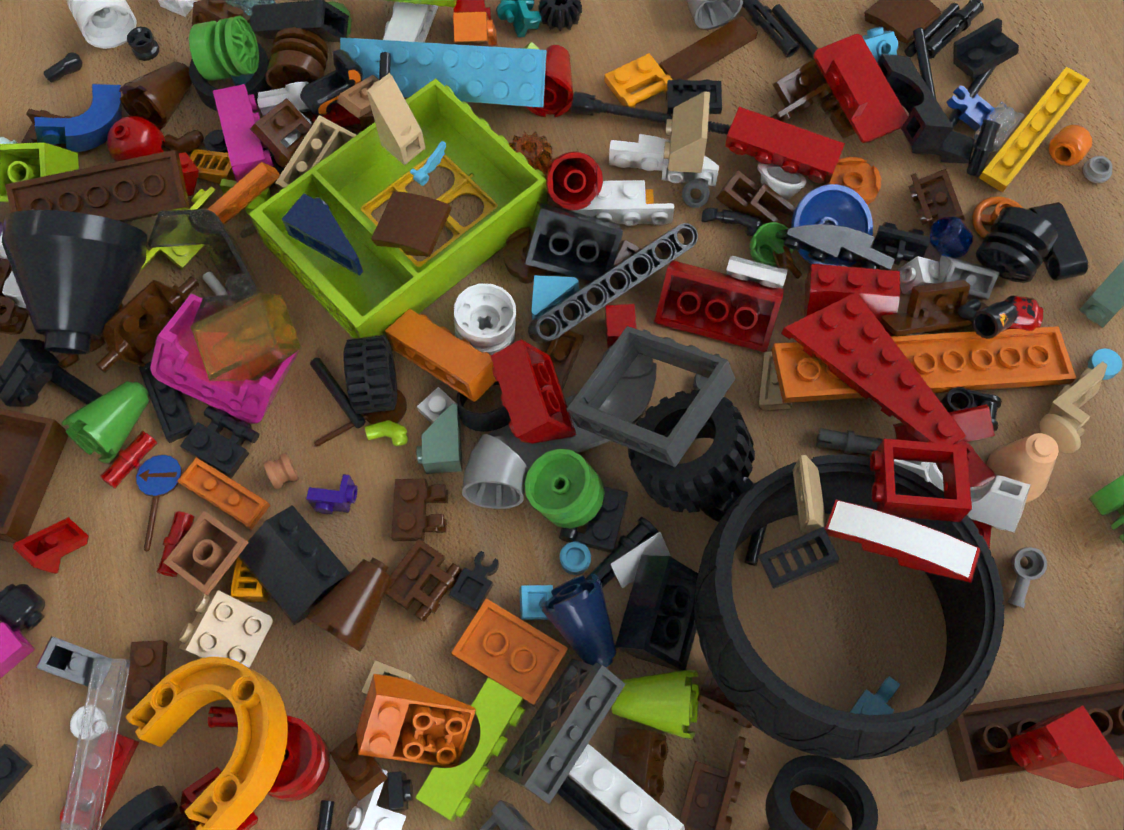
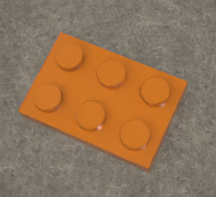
[451,598,569,707]

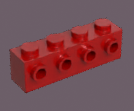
[725,106,845,184]

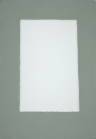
[611,532,671,588]

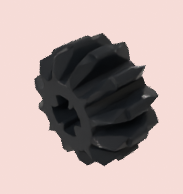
[538,0,582,31]

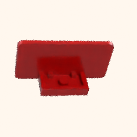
[813,34,908,143]

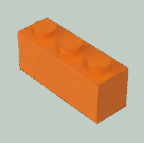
[453,12,497,47]

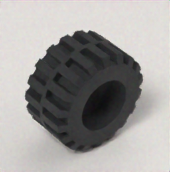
[343,335,397,414]

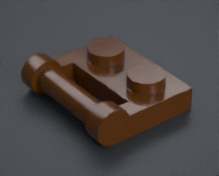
[250,98,312,167]

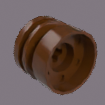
[266,27,329,90]

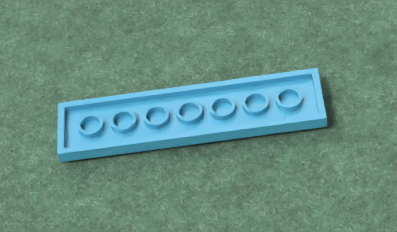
[340,37,547,107]

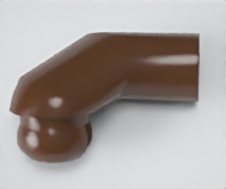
[163,130,204,154]

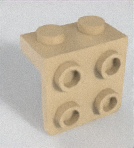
[178,590,273,668]

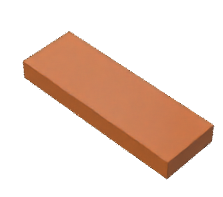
[200,162,281,228]
[177,457,270,530]

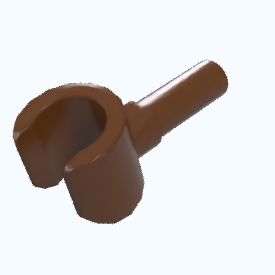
[772,246,802,279]

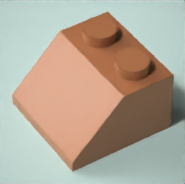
[163,511,249,596]

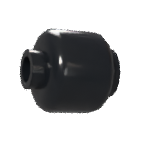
[0,584,45,632]

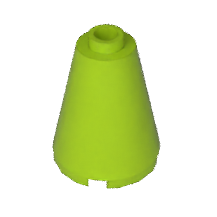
[612,670,699,739]

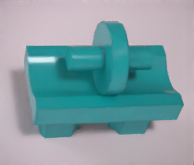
[496,0,542,37]

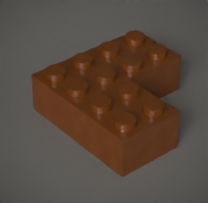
[0,408,68,543]

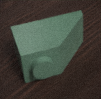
[1079,260,1124,328]
[416,404,462,474]

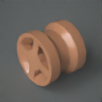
[263,452,299,490]

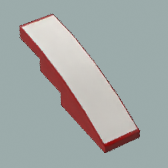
[825,499,980,583]

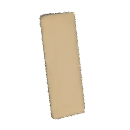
[793,455,826,533]

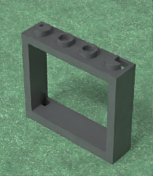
[566,326,736,467]

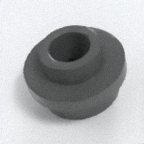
[682,180,710,208]

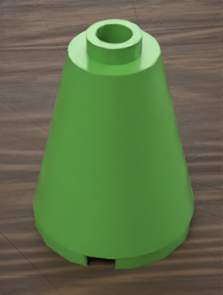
[62,381,149,463]

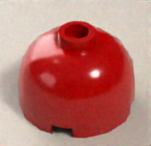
[107,116,165,162]

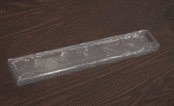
[60,658,131,830]

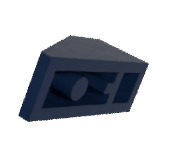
[282,193,363,276]

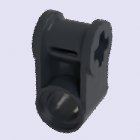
[940,387,1002,432]

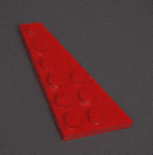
[781,292,966,444]

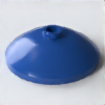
[791,184,873,267]

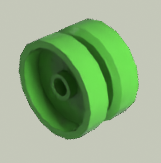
[525,449,605,529]

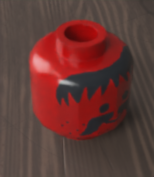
[1005,295,1044,331]

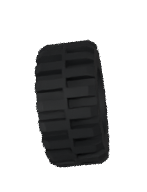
[628,390,755,513]

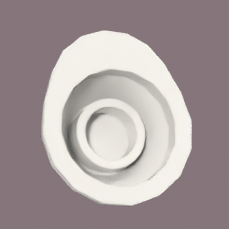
[757,162,807,200]

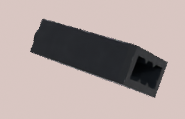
[250,0,349,42]

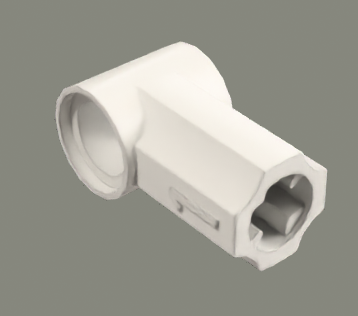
[257,81,310,116]

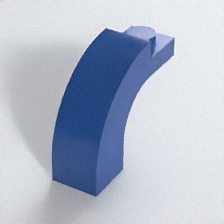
[34,84,122,152]

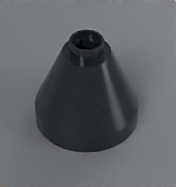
[2,210,148,355]

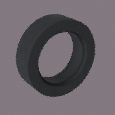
[189,42,271,111]
[765,755,878,830]

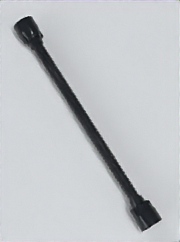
[571,91,731,135]

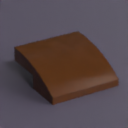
[864,0,941,44]
[371,191,452,257]

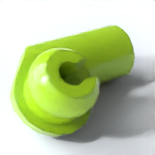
[365,420,408,446]

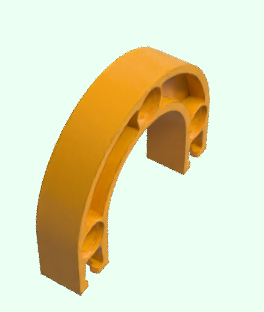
[125,657,288,830]

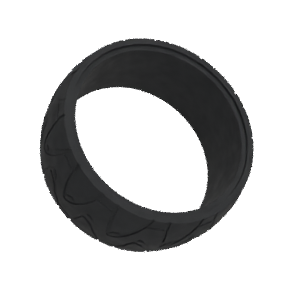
[694,454,1005,760]

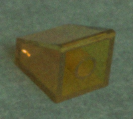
[191,293,301,381]

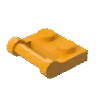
[604,53,672,108]

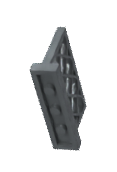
[498,658,625,804]

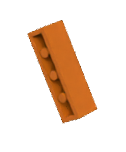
[385,309,496,402]

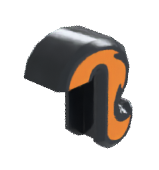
[300,49,363,116]

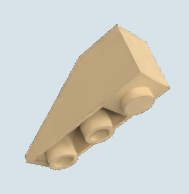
[367,73,425,165]

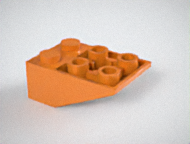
[356,674,476,768]

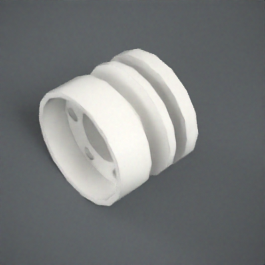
[67,0,137,49]
[454,284,516,355]

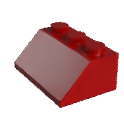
[804,264,900,336]
[491,339,577,444]
[1007,705,1124,789]

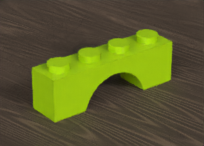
[415,677,525,822]

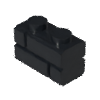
[0,338,59,407]

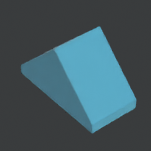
[531,275,579,326]

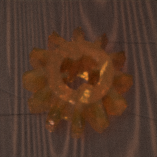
[509,131,553,174]

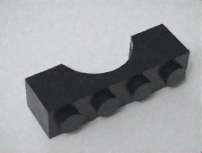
[877,54,954,149]

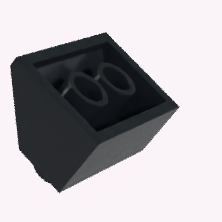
[524,202,624,281]
[238,505,350,625]
[615,555,698,671]

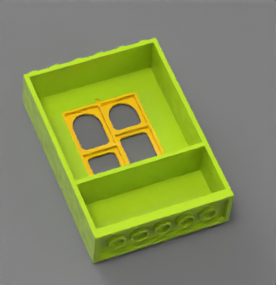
[249,78,548,339]

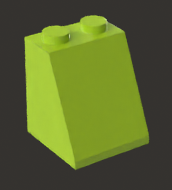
[0,142,79,202]

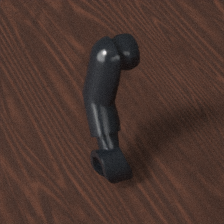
[701,207,763,236]

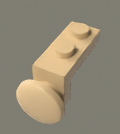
[1039,361,1107,454]

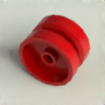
[267,715,330,802]

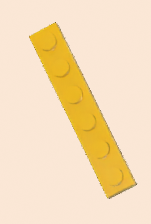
[979,67,1090,192]

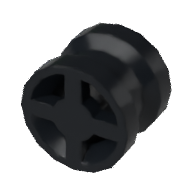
[127,27,159,61]

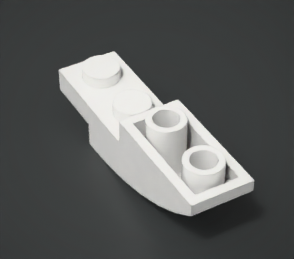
[609,134,719,186]

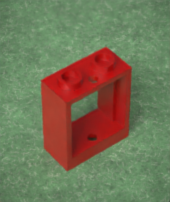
[870,438,972,522]

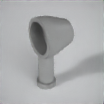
[1008,547,1047,608]

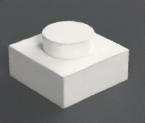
[417,387,458,423]

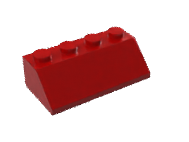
[654,260,784,352]

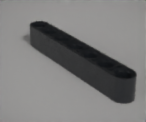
[528,223,698,343]

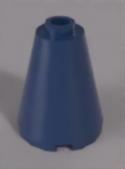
[539,574,617,667]

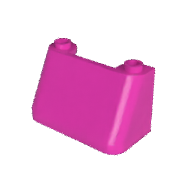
[150,293,300,424]

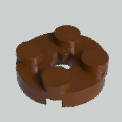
[503,227,554,284]

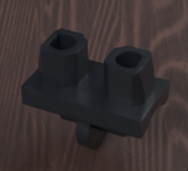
[871,222,931,265]

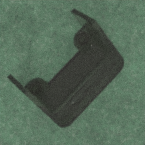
[148,209,272,333]

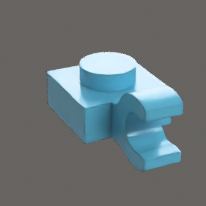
[849,676,901,715]

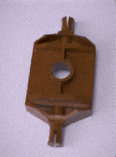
[96,276,199,373]

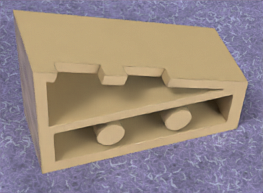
[275,115,356,191]

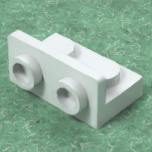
[726,256,787,289]

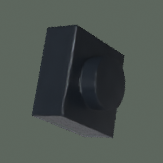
[388,771,413,811]

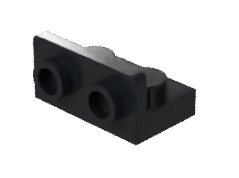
[953,18,1019,79]
[666,79,722,114]

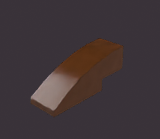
[716,170,796,229]

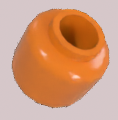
[1049,125,1092,166]

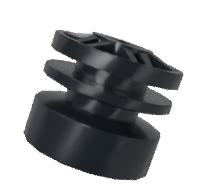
[975,207,1058,283]
[102,786,196,830]

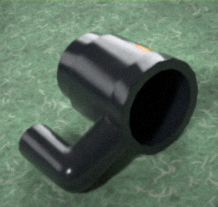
[957,299,1018,339]

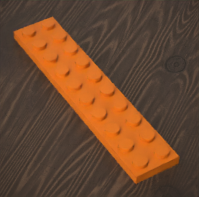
[771,326,1076,403]

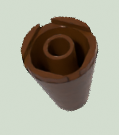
[119,62,192,130]
[306,557,391,652]

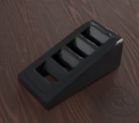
[758,527,839,589]

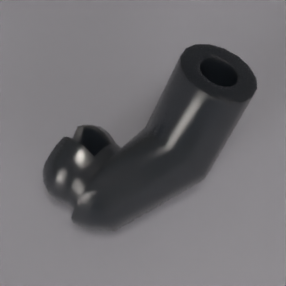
[44,52,83,83]

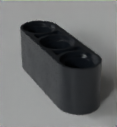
[1028,202,1088,281]

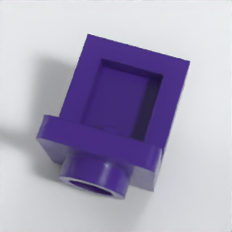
[306,474,358,514]

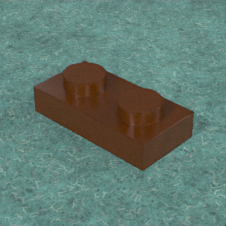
[125,640,168,709]
[330,732,388,801]

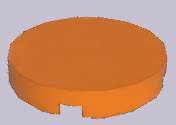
[825,157,882,205]

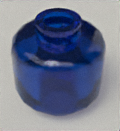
[929,217,973,258]

